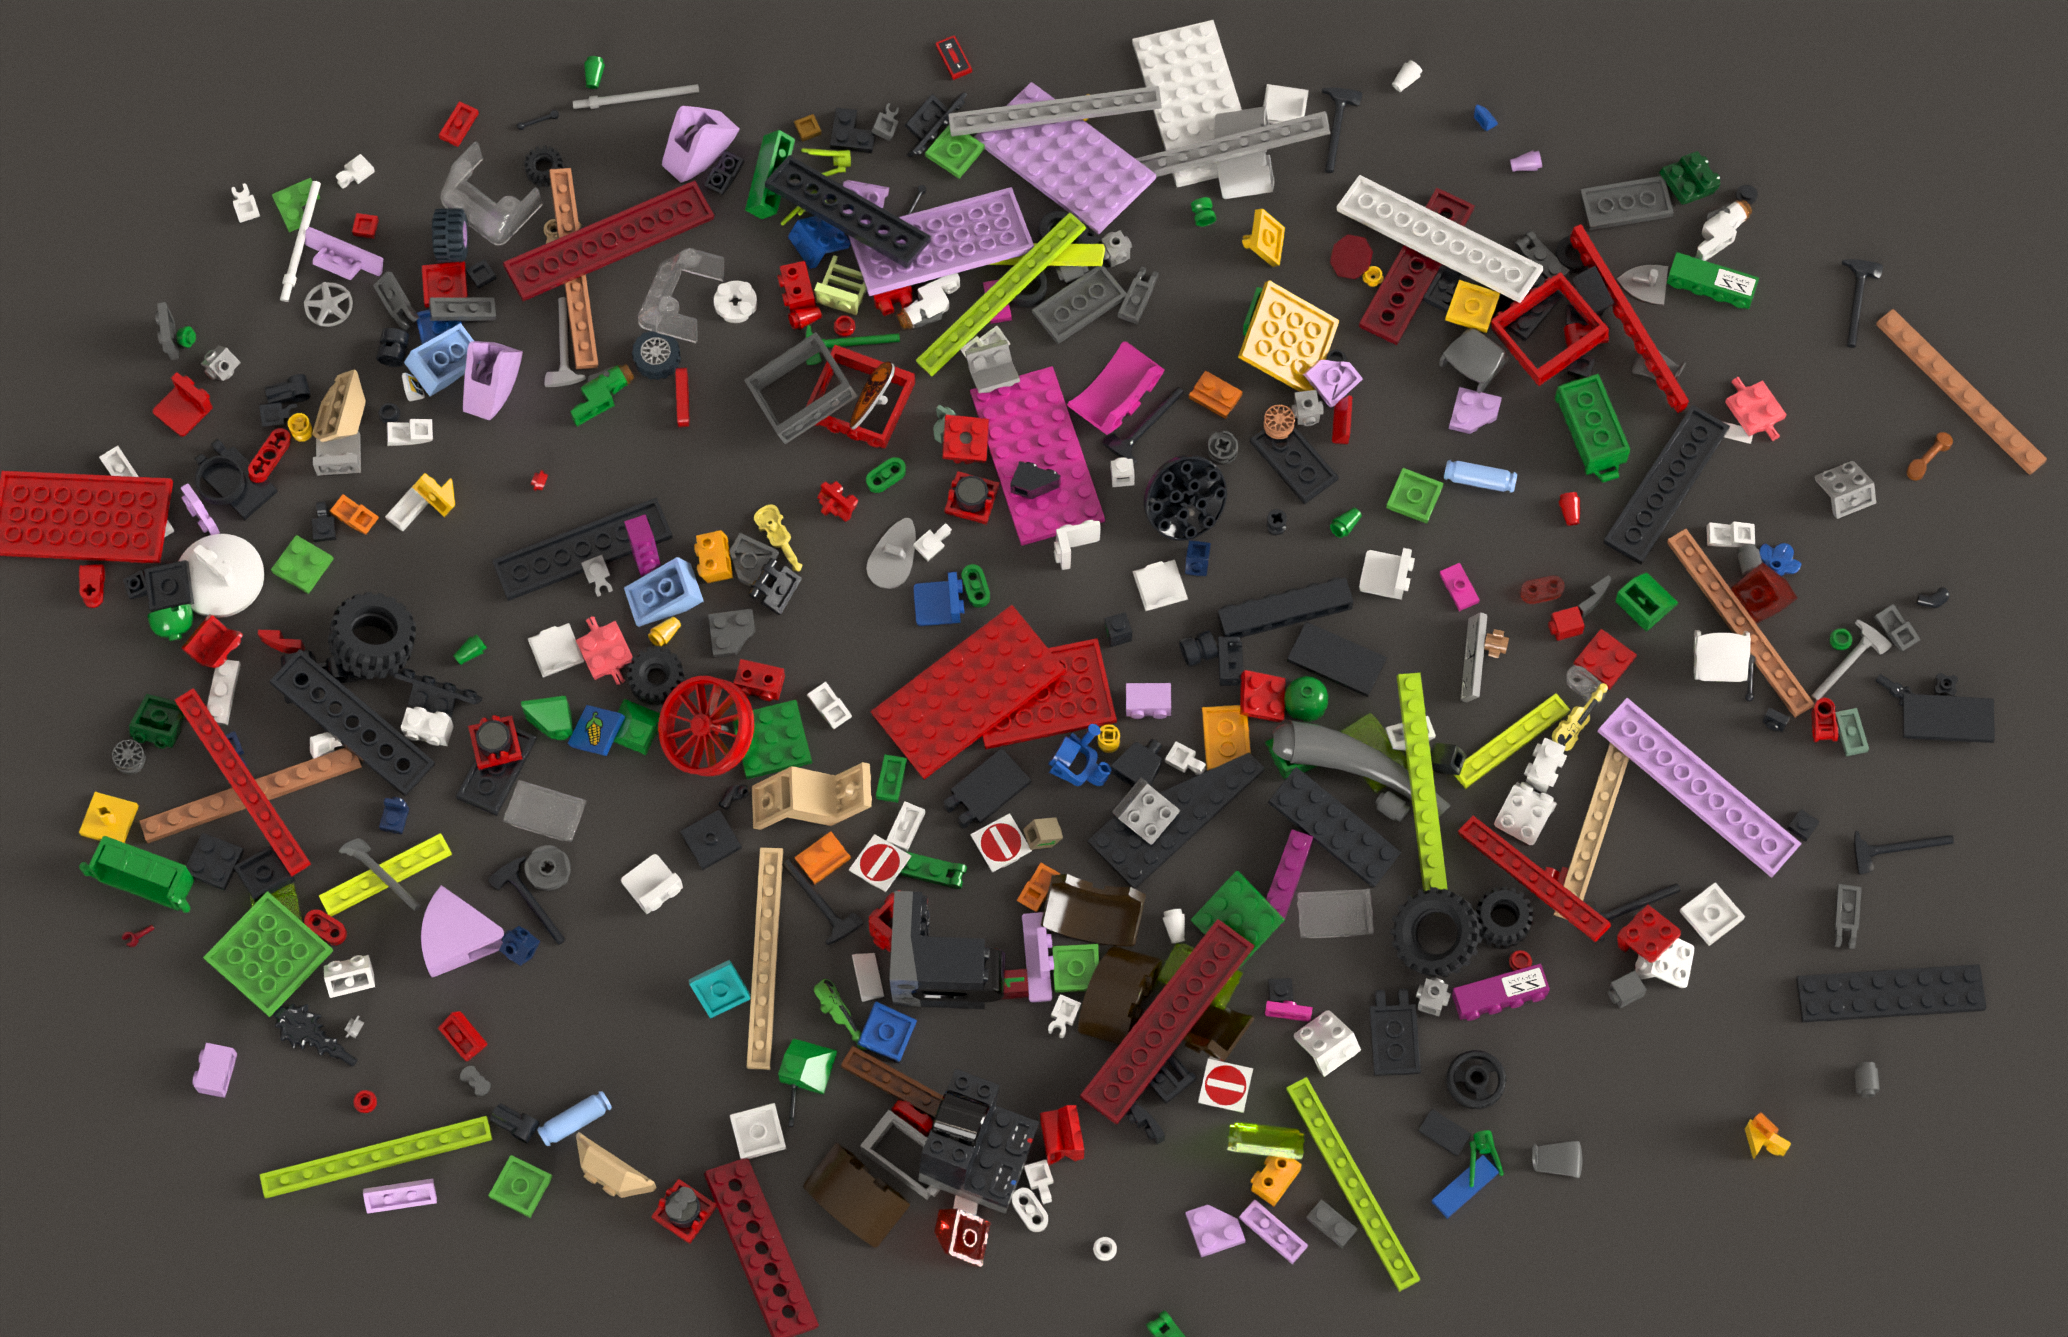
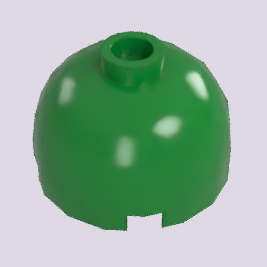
[147,604,193,641]
[1284,676,1329,722]

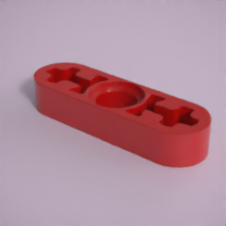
[676,368,690,427]
[248,428,290,483]

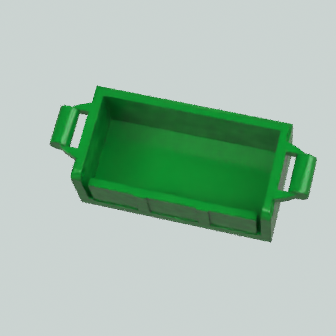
[1555,374,1630,483]
[79,836,194,913]

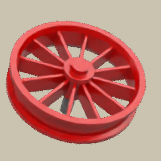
[658,676,754,776]

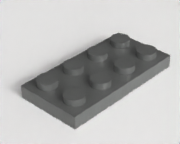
[1580,176,1674,231]
[1032,265,1127,344]

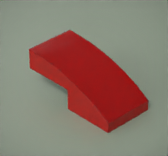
[258,629,305,654]

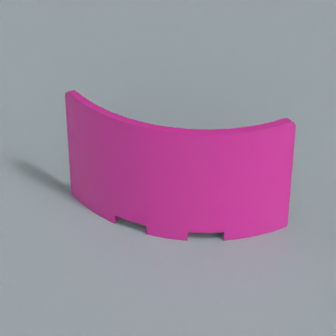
[1067,341,1165,435]

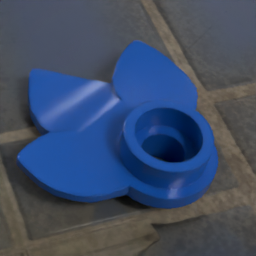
[1759,543,1801,579]

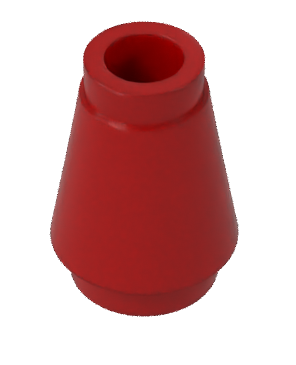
[788,306,822,330]
[1558,492,1580,526]

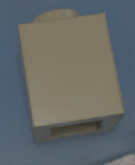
[1023,817,1063,850]

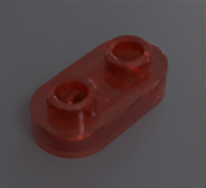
[1520,575,1565,604]

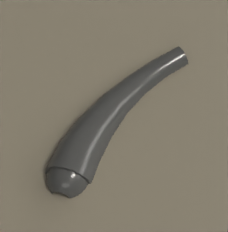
[1272,720,1451,817]

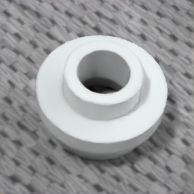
[1093,1237,1117,1261]

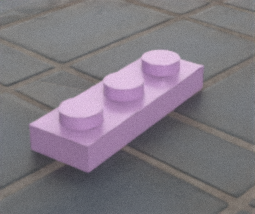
[363,1178,437,1214]
[1239,1200,1308,1264]

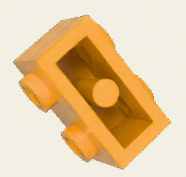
[694,530,733,583]
[1250,1149,1302,1207]

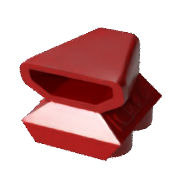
[1039,1105,1084,1165]

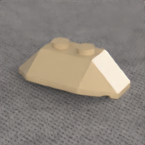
[312,369,366,442]
[576,1132,657,1198]

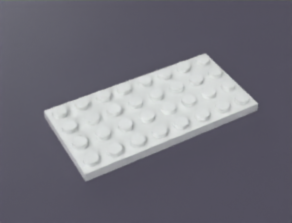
[1132,20,1242,187]

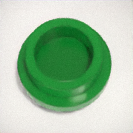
[177,326,196,348]
[1830,629,1852,650]

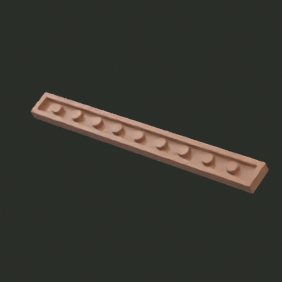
[549,168,598,369]
[1876,309,2047,475]
[1667,529,1814,718]
[140,747,362,843]

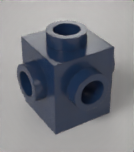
[499,926,540,966]

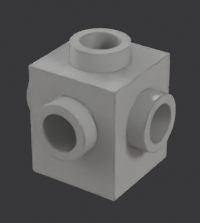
[1101,230,1132,267]
[201,345,241,381]
[1291,390,1323,426]
[1416,978,1451,1016]

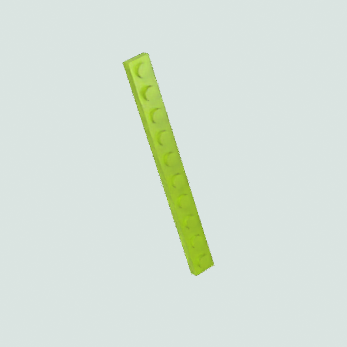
[916,213,1086,377]
[1397,673,1448,891]
[1286,1077,1420,1292]
[260,1116,493,1198]

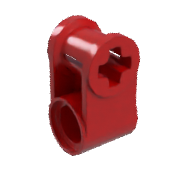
[79,564,105,608]
[1811,698,1838,742]

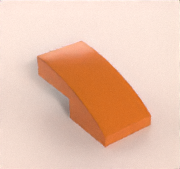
[330,494,379,535]
[1017,863,1060,912]
[1751,1113,1779,1140]

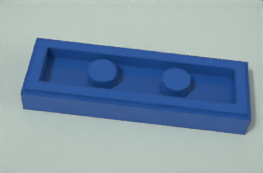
[1432,1155,1499,1219]

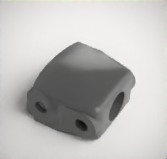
[1439,328,1509,394]

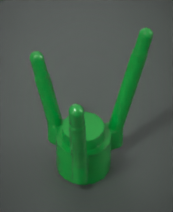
[1469,1130,1504,1187]

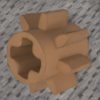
[1484,629,1509,658]

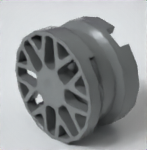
[1208,431,1238,465]
[112,740,146,775]

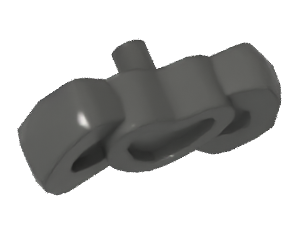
[460,1066,491,1097]
[665,1187,696,1219]

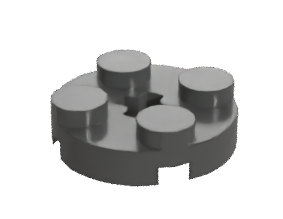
[525,845,571,891]

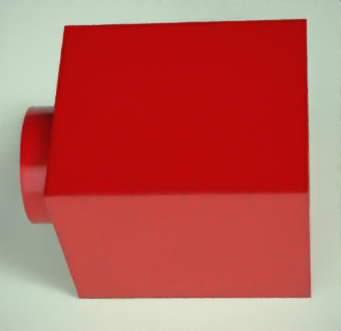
[1548,606,1585,641]

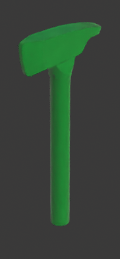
[806,325,900,365]

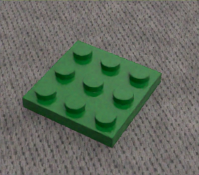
[731,700,812,779]
[1191,871,1285,968]

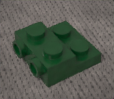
[1659,151,1721,205]
[129,694,185,749]

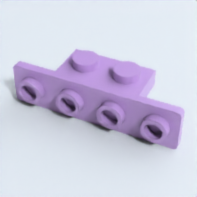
[305,227,383,280]
[1022,912,1054,1002]

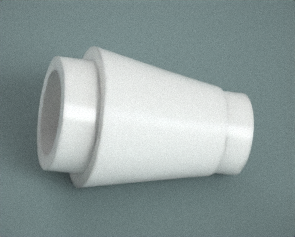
[1392,60,1422,92]
[1162,909,1185,943]

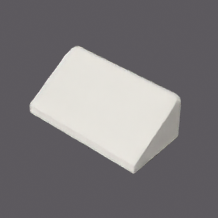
[852,953,884,1002]

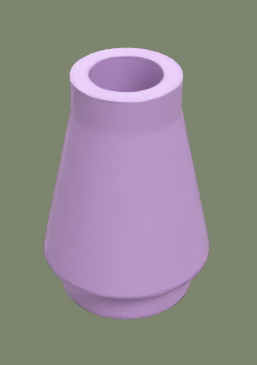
[1510,150,1542,172]

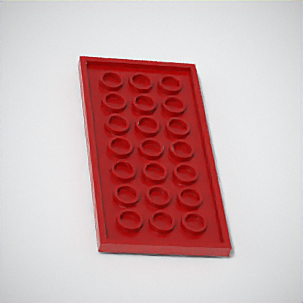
[0,471,173,563]
[870,605,1066,780]

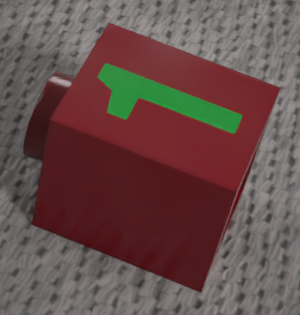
[996,969,1029,999]

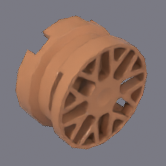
[1264,405,1295,439]

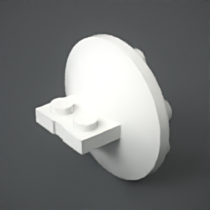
[178,534,264,618]

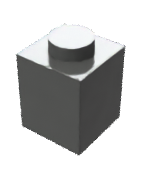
[1608,971,1646,1008]

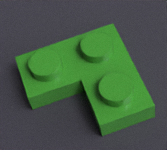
[272,178,320,232]

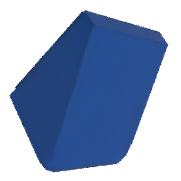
[1474,105,1498,131]

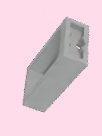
[860,1110,941,1200]

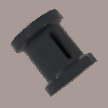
[1267,509,1287,536]

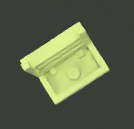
[814,255,867,315]

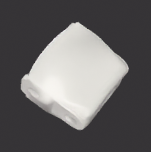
[1693,630,1751,682]

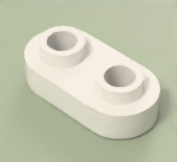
[1012,1188,1048,1232]

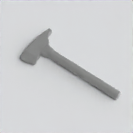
[544,297,586,387]
[1811,620,1892,702]

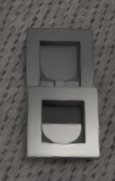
[1578,575,1611,619]
[1873,604,1920,652]

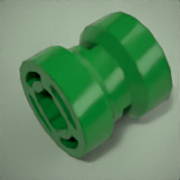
[1191,197,1216,227]

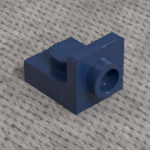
[1185,540,1211,576]
[379,797,409,834]

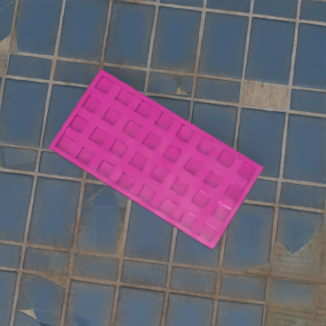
[970,366,1105,546]

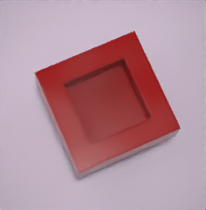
[352,213,379,239]

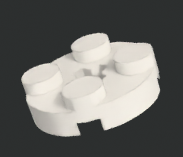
[714,281,757,323]

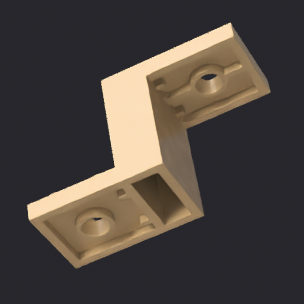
[752,762,872,830]

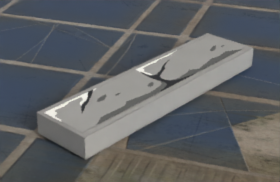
[1460,612,1487,703]

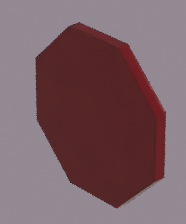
[1330,234,1373,279]

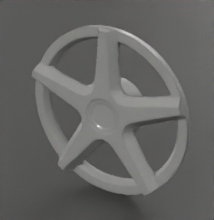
[304,282,353,327]

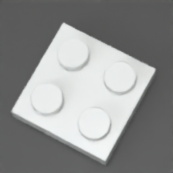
[1680,882,1745,946]
[730,1103,786,1159]

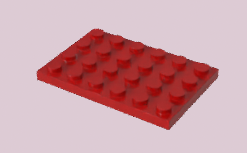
[983,638,1117,750]

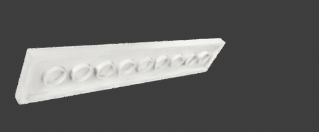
[1337,175,1543,303]

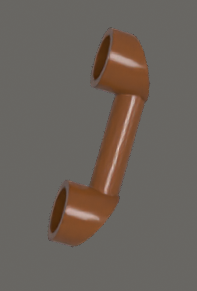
[1907,432,1953,481]

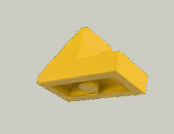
[412,473,455,517]
[1745,1119,1791,1159]

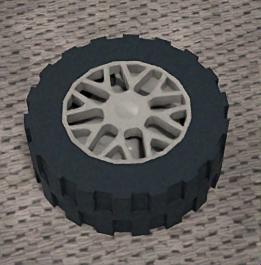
[632,329,681,380]

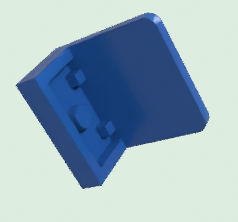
[788,216,851,269]
[914,572,964,626]

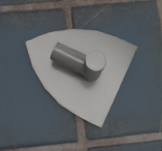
[1616,265,1668,306]

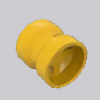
[288,413,313,442]
[1098,724,1120,753]

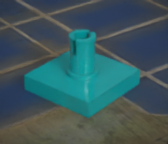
[689,960,751,1019]

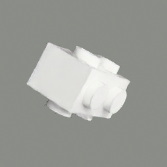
[401,707,454,746]
[1524,738,1567,793]
[324,955,375,998]

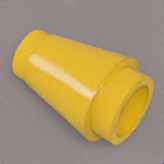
[648,616,681,646]

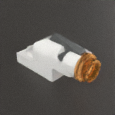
[1695,200,1752,261]
[896,273,960,330]

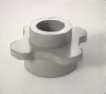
[344,1016,364,1038]

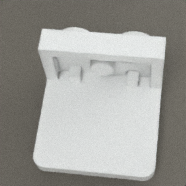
[1054,520,1100,570]
[1359,548,1415,600]
[1494,782,1557,845]
[621,854,683,914]
[1635,939,1694,988]
[1294,1010,1361,1077]

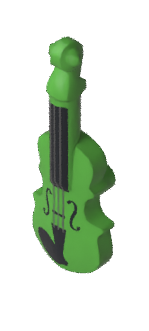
[814,979,866,1051]

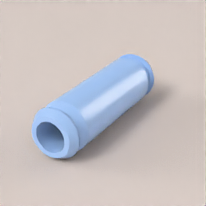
[1444,460,1517,493]
[537,1091,612,1146]

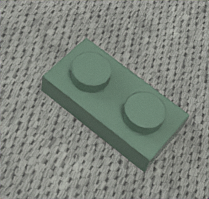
[1835,708,1869,756]

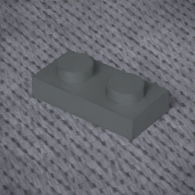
[1306,1199,1358,1248]

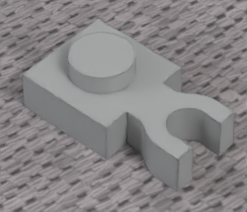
[581,555,613,597]

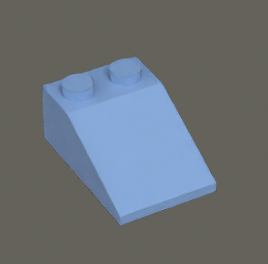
[404,323,481,396]
[624,557,703,627]

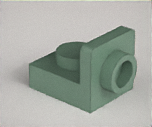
[933,405,956,444]

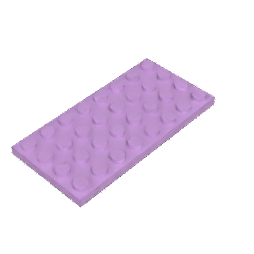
[974,82,1156,235]
[848,187,1034,296]

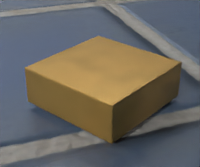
[794,114,822,142]

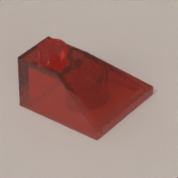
[1730,563,1797,624]
[934,1208,991,1268]

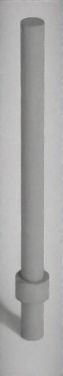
[573,84,699,109]

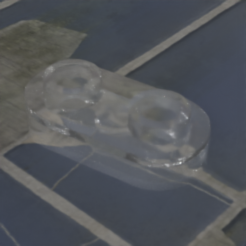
[1566,666,1606,704]

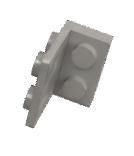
[965,340,1020,393]
[313,432,361,476]
[1815,461,1876,519]
[1113,778,1180,845]

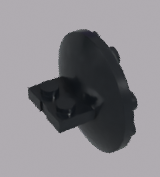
[1144,455,1227,540]

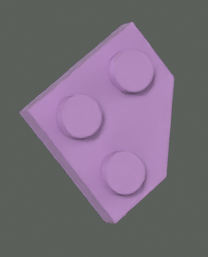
[1303,360,1363,407]
[1449,387,1502,434]
[181,484,220,535]
[1185,1205,1245,1257]

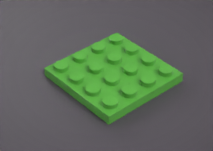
[203,891,333,1017]

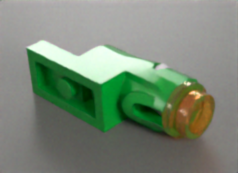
[570,364,634,426]

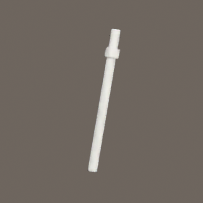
[280,181,321,302]

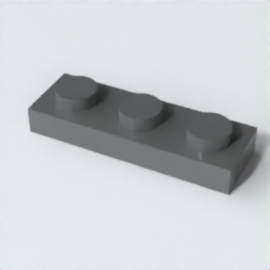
[429,298,496,321]

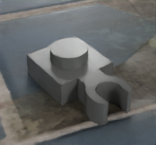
[871,103,899,141]

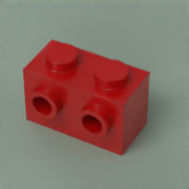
[777,261,816,313]
[734,659,785,701]

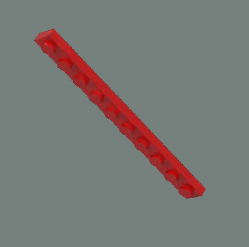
[1570,224,1689,414]
[175,688,311,876]

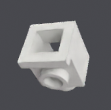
[1110,458,1134,487]

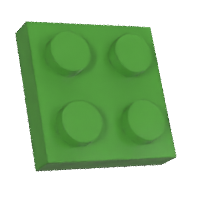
[925,124,985,179]
[1386,468,1444,524]
[271,535,334,594]
[1052,944,1099,993]
[488,1155,552,1218]

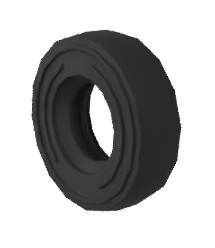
[1555,235,1588,273]

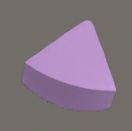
[662,106,739,183]
[463,341,523,420]
[421,885,504,977]

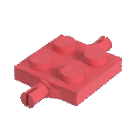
[1725,377,1787,441]
[576,617,633,685]

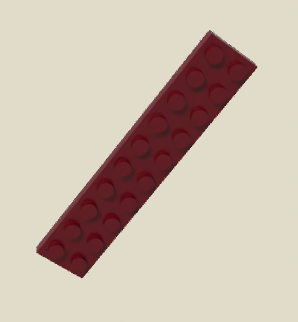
[503,181,714,302]
[1080,919,1254,1125]

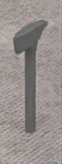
[338,838,421,911]

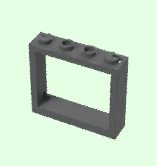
[744,332,858,444]

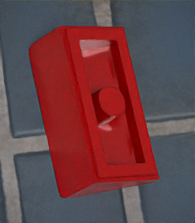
[1332,395,1353,444]
[438,1011,488,1062]

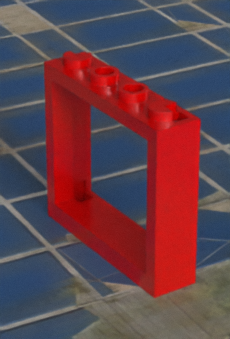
[1491,272,1609,386]
[806,345,915,449]

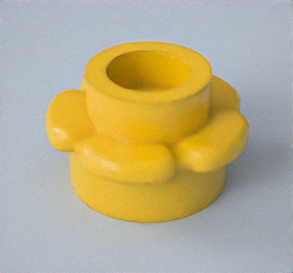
[1362,266,1384,287]

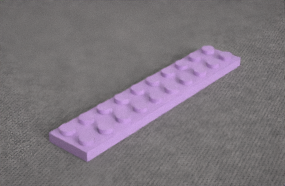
[1597,698,1802,878]

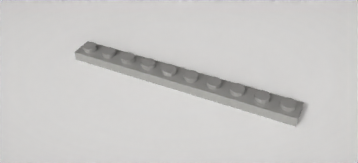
[949,86,1162,136]
[1135,111,1330,177]

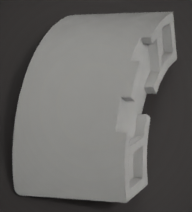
[1214,106,1275,199]

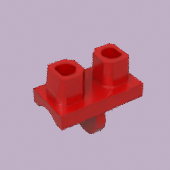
[873,285,913,316]
[817,481,858,522]

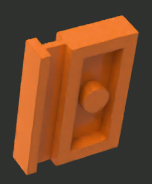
[1189,370,1242,419]
[795,832,851,885]

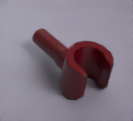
[122,925,154,947]

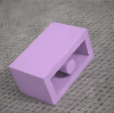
[1126,683,1171,719]
[193,1043,237,1098]

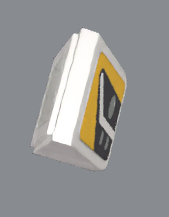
[402,373,425,402]

